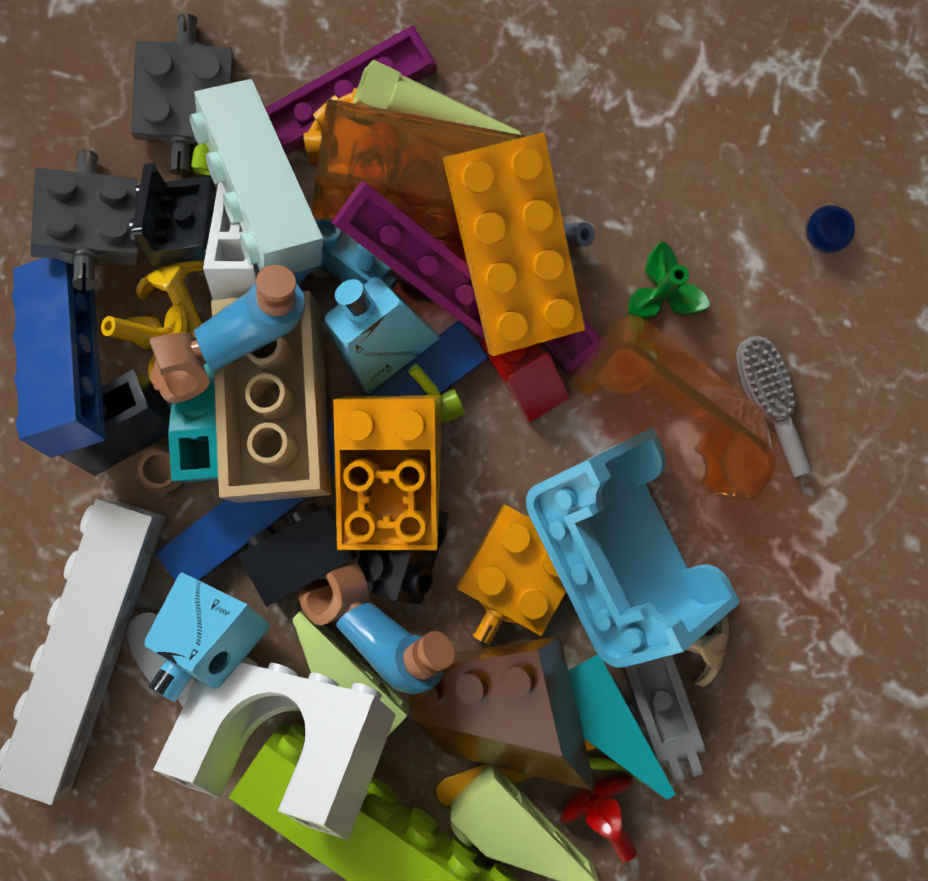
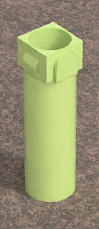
[351,60,521,154]

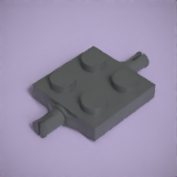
[131,13,234,175]
[31,149,137,291]

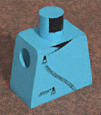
[324,277,439,394]
[144,572,271,703]

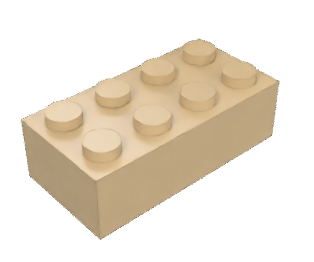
[211,291,332,503]

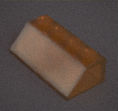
[312,99,526,244]

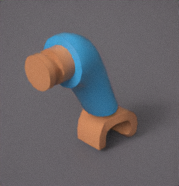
[149,265,305,404]
[299,563,455,695]

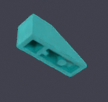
[568,654,676,799]

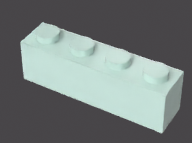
[190,79,323,273]

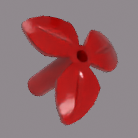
[560,775,637,863]

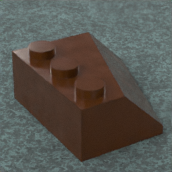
[407,636,595,791]

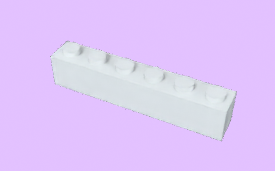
[0,499,166,805]

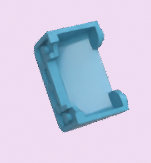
[526,427,740,668]

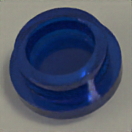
[806,205,855,253]

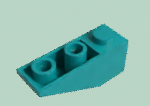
[168,339,218,483]

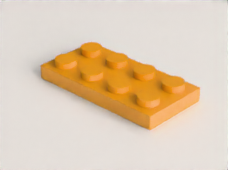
[442,132,585,356]

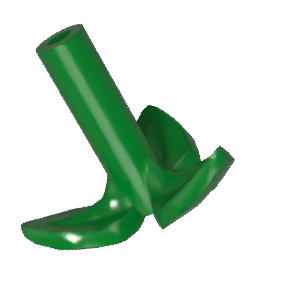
[628,241,711,320]

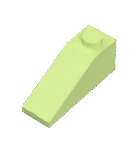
[292,610,410,736]
[451,765,599,881]

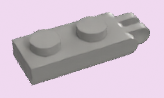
[623,655,706,784]

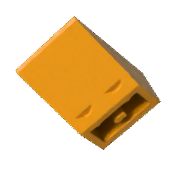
[333,395,441,550]

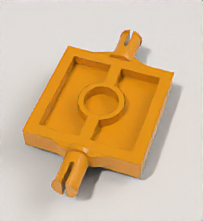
[456,504,566,646]

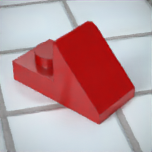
[479,340,570,424]

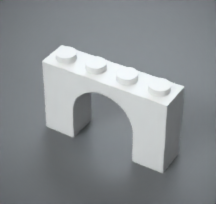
[153,657,396,841]

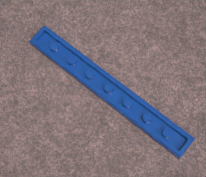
[155,320,488,581]

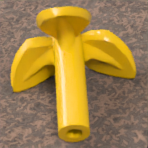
[136,260,204,338]
[101,304,187,382]

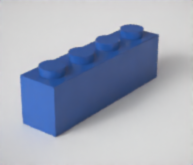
[11,258,106,458]

